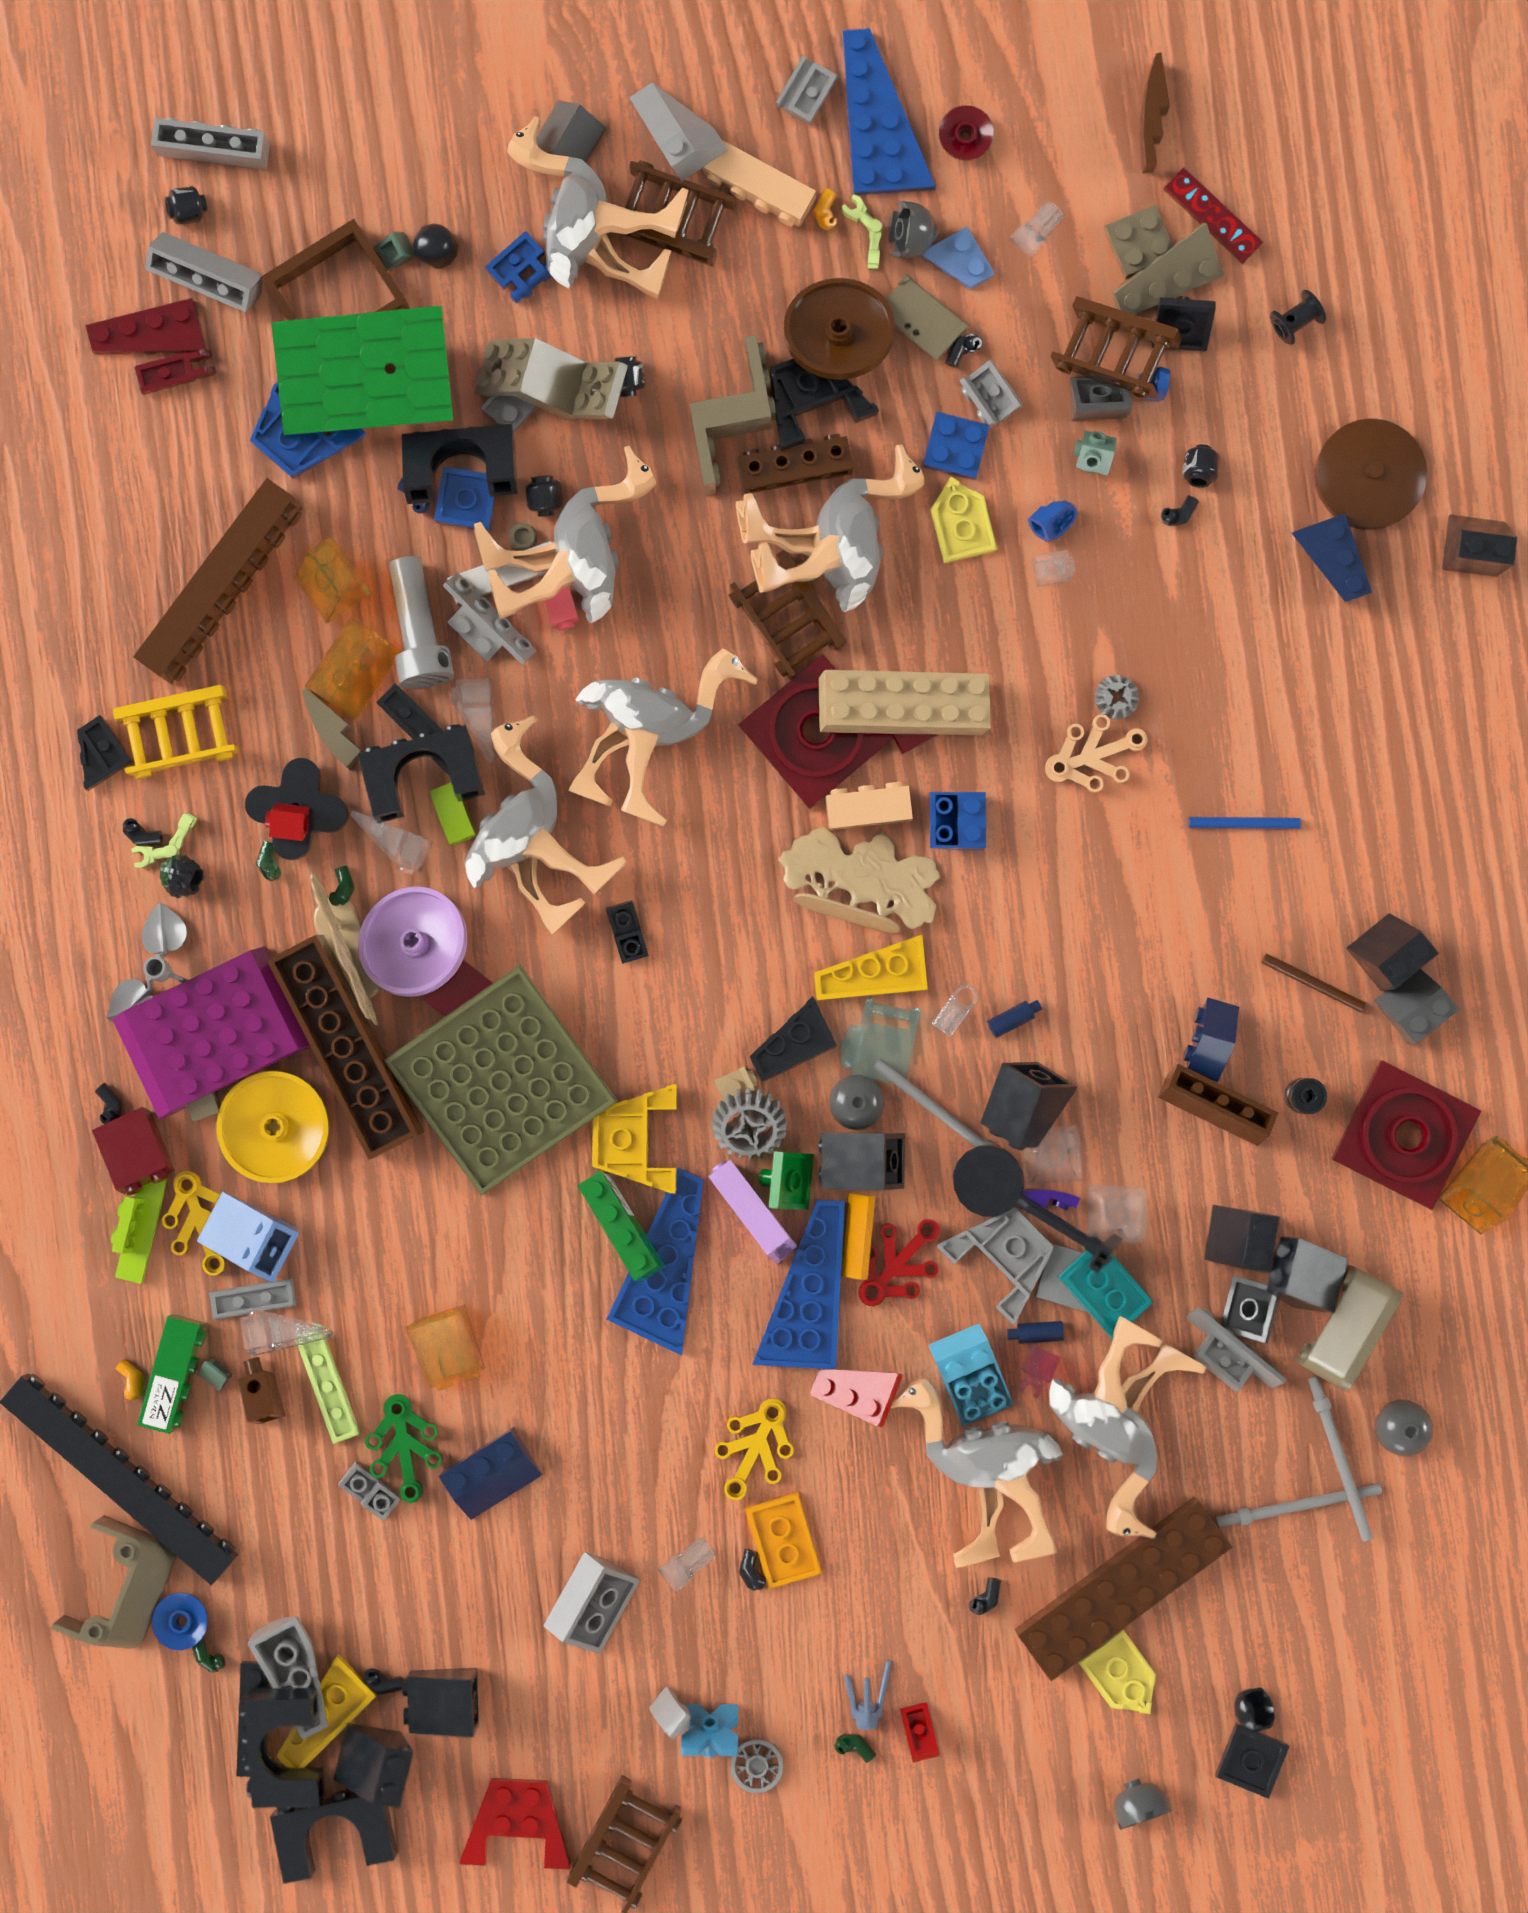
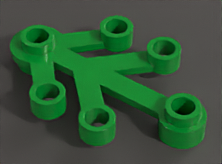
[365,1394,443,1503]

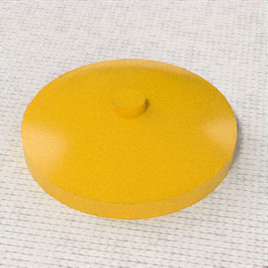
[216,1071,330,1183]

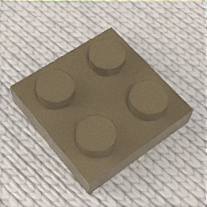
[1104,205,1174,279]

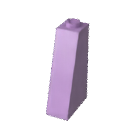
[708,1159,798,1264]

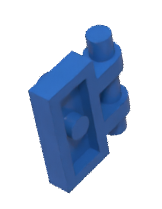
[485,231,551,304]

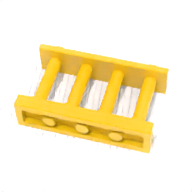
[112,685,240,779]

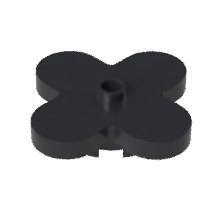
[245,758,349,861]

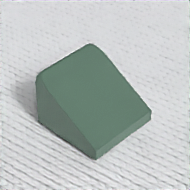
[374,232,416,271]
[199,1358,232,1391]

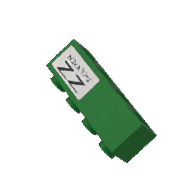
[577,1170,665,1282]
[137,1314,207,1434]

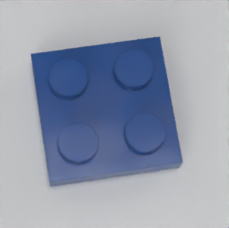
[922,411,990,480]
[434,467,495,531]

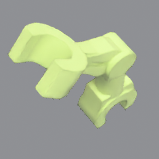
[842,194,882,270]
[131,813,198,868]

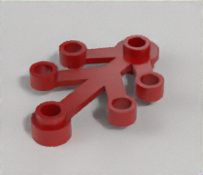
[858,1219,940,1306]

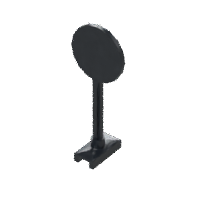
[953,1145,1123,1273]

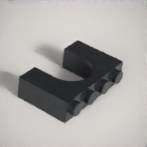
[402,424,518,504]
[358,724,485,824]
[240,1687,325,1808]
[270,1790,398,1884]

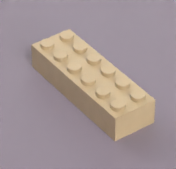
[819,670,991,736]

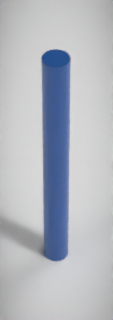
[1188,817,1301,829]

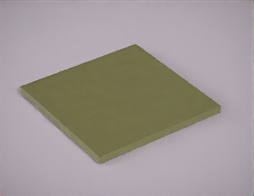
[383,964,618,1196]

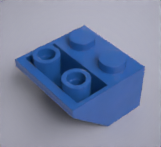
[930,792,986,850]

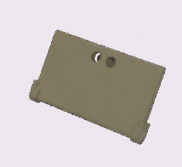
[886,274,970,361]

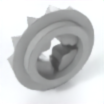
[1095,675,1140,719]

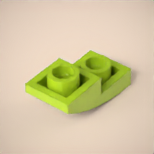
[430,782,477,846]

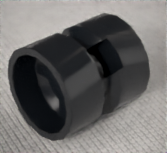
[1284,1078,1327,1114]

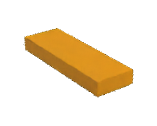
[841,1193,875,1280]

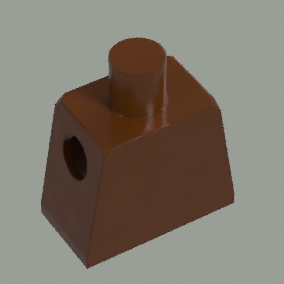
[238,1357,286,1424]

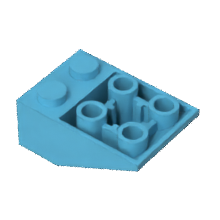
[928,1323,1014,1427]

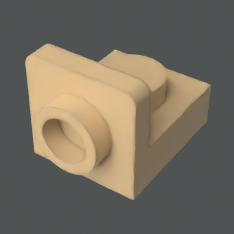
[714,1067,759,1101]

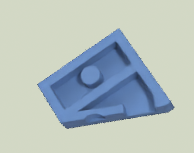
[921,227,995,290]

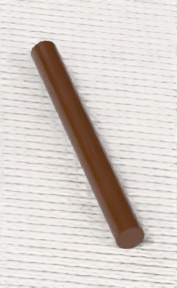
[1261,953,1366,1013]

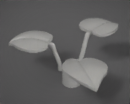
[106,903,206,1022]

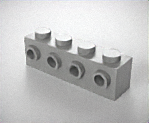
[151,118,270,170]
[145,232,264,312]

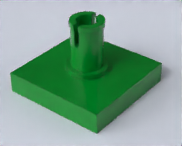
[759,1151,814,1210]

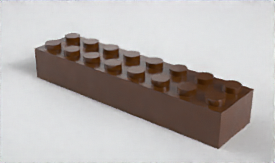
[133,478,303,684]
[267,935,424,1160]
[1015,1497,1233,1681]

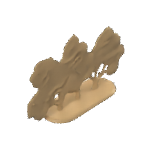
[778,826,940,933]
[310,872,381,1025]

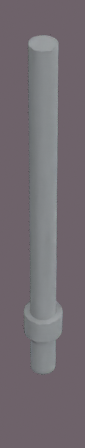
[873,1059,994,1147]
[1308,1376,1373,1542]
[1215,1483,1382,1528]

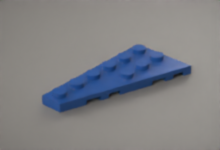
[606,1167,704,1356]

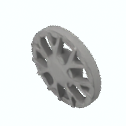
[731,1739,783,1793]

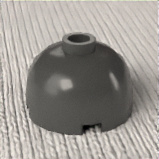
[888,201,938,258]
[829,1075,884,1130]
[1375,1400,1433,1456]
[1114,1779,1172,1830]

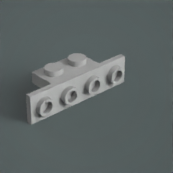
[443,572,537,665]
[1186,1308,1286,1392]

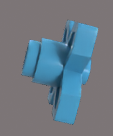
[681,1704,738,1758]

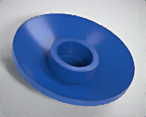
[152,1593,208,1650]

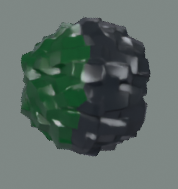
[159,855,204,898]

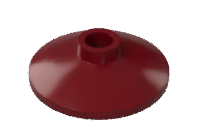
[939,105,994,160]

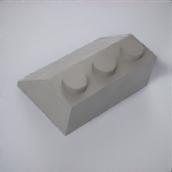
[544,1552,640,1654]

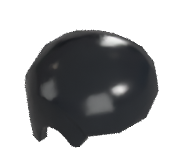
[413,223,458,269]
[1234,1687,1275,1732]

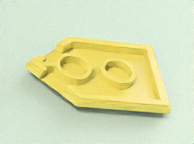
[930,477,997,563]
[1078,1629,1156,1714]

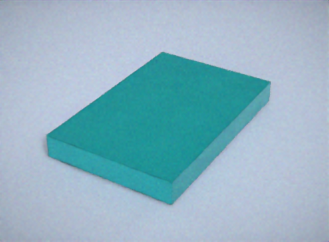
[1058,1251,1153,1339]

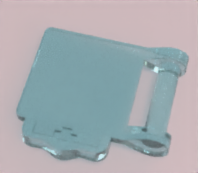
[841,998,920,1083]

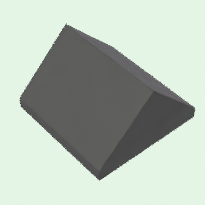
[536,100,606,163]
[1070,377,1132,421]
[1221,1275,1279,1344]

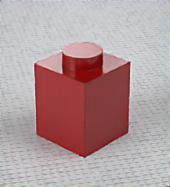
[265,803,310,841]

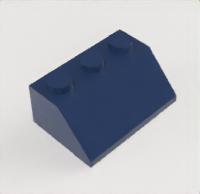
[439,1427,543,1520]

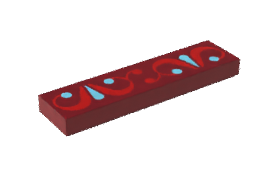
[1163,167,1263,264]

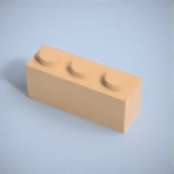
[825,782,913,831]

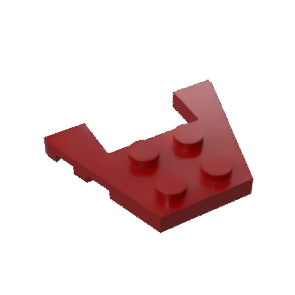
[460,1778,570,1869]

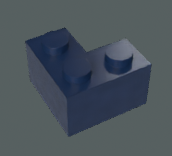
[1183,997,1239,1082]

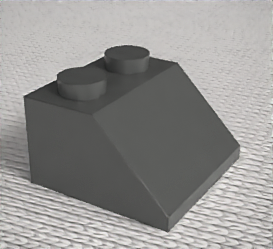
[1374,969,1459,1044]

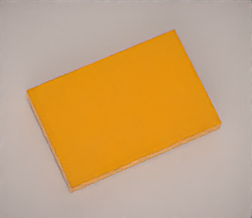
[745,1491,822,1590]

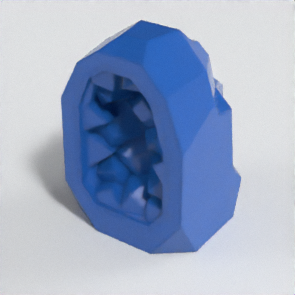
[1138,366,1170,402]
[1028,500,1078,542]

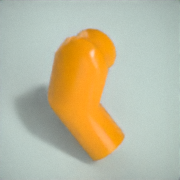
[814,188,837,230]
[115,1358,144,1401]

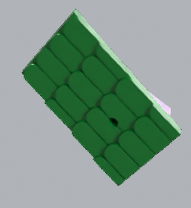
[271,306,453,435]

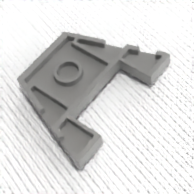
[937,1207,1054,1325]

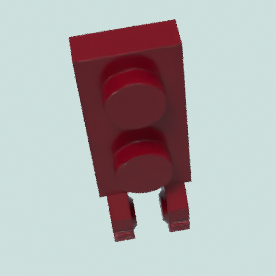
[134,349,216,395]

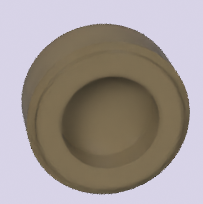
[509,523,537,551]

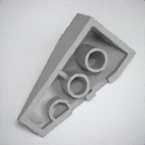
[630,82,728,181]
[247,1616,328,1739]

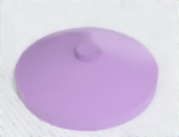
[358,887,467,997]

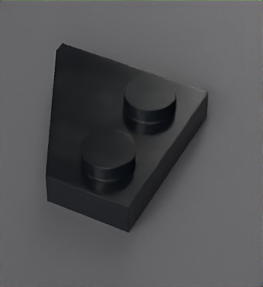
[77,715,133,791]

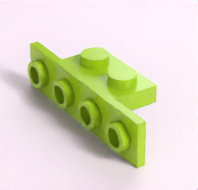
[111,1175,169,1284]

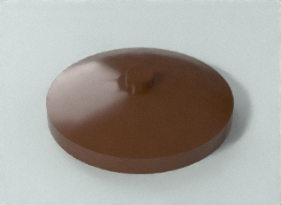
[784,278,894,380]
[1315,418,1427,530]

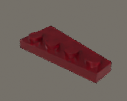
[85,298,206,354]

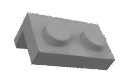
[960,360,1023,426]

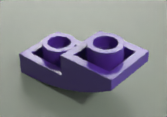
[1022,1189,1080,1210]

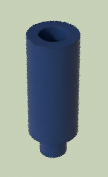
[987,1000,1042,1038]
[1007,1321,1064,1344]

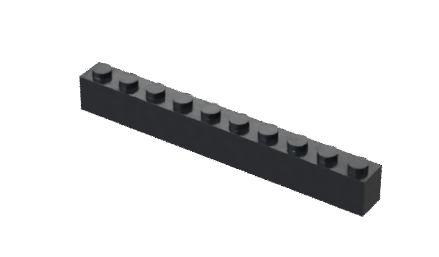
[0,1374,238,1586]

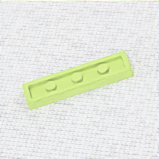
[295,1328,360,1444]

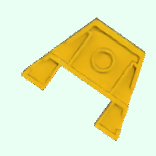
[592,1084,678,1194]

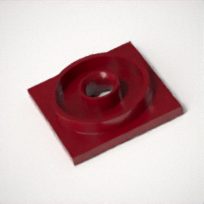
[738,654,894,809]
[1331,1060,1481,1210]

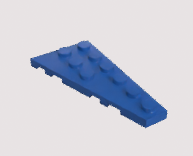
[842,28,936,195]
[752,1199,845,1369]

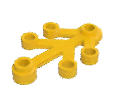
[162,1171,227,1276]
[714,1398,794,1501]

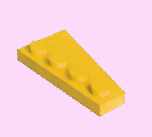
[814,935,928,1000]
[276,1654,377,1768]

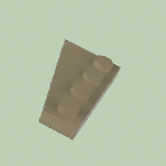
[1112,223,1224,315]

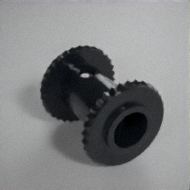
[1270,290,1326,345]

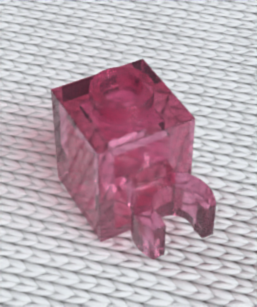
[1019,1344,1061,1398]

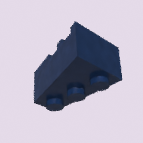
[1291,513,1372,602]

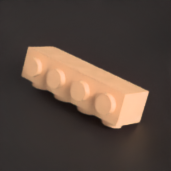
[703,140,816,228]

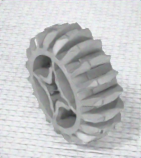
[712,1087,787,1161]

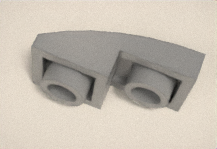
[338,1461,401,1521]
[649,1686,691,1740]

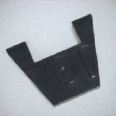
[770,359,879,451]

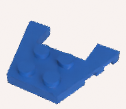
[250,380,367,479]

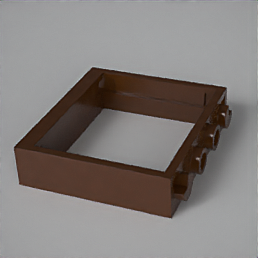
[261,219,410,320]

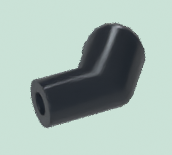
[945,334,982,368]
[1161,495,1199,527]
[123,818,162,846]
[95,1083,122,1124]
[739,1549,766,1591]
[969,1577,1001,1615]
[364,1668,403,1695]

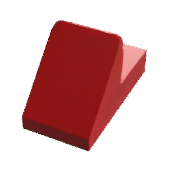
[900,1702,940,1763]

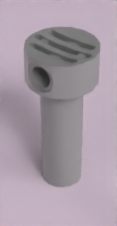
[389,556,455,689]

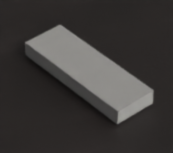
[209,1278,297,1320]

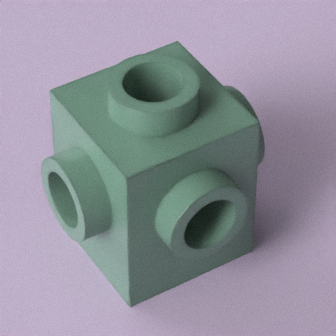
[1073,430,1117,475]

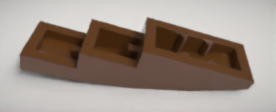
[1140,52,1170,173]

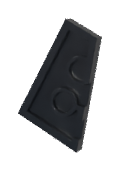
[750,996,837,1083]

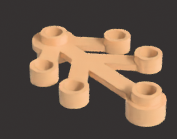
[1045,714,1148,793]

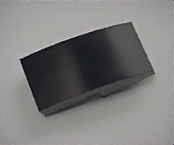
[606,900,649,964]

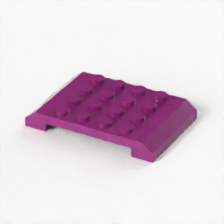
[112,946,311,1120]

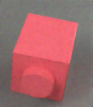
[544,586,580,631]

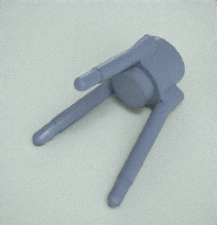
[844,1660,892,1730]

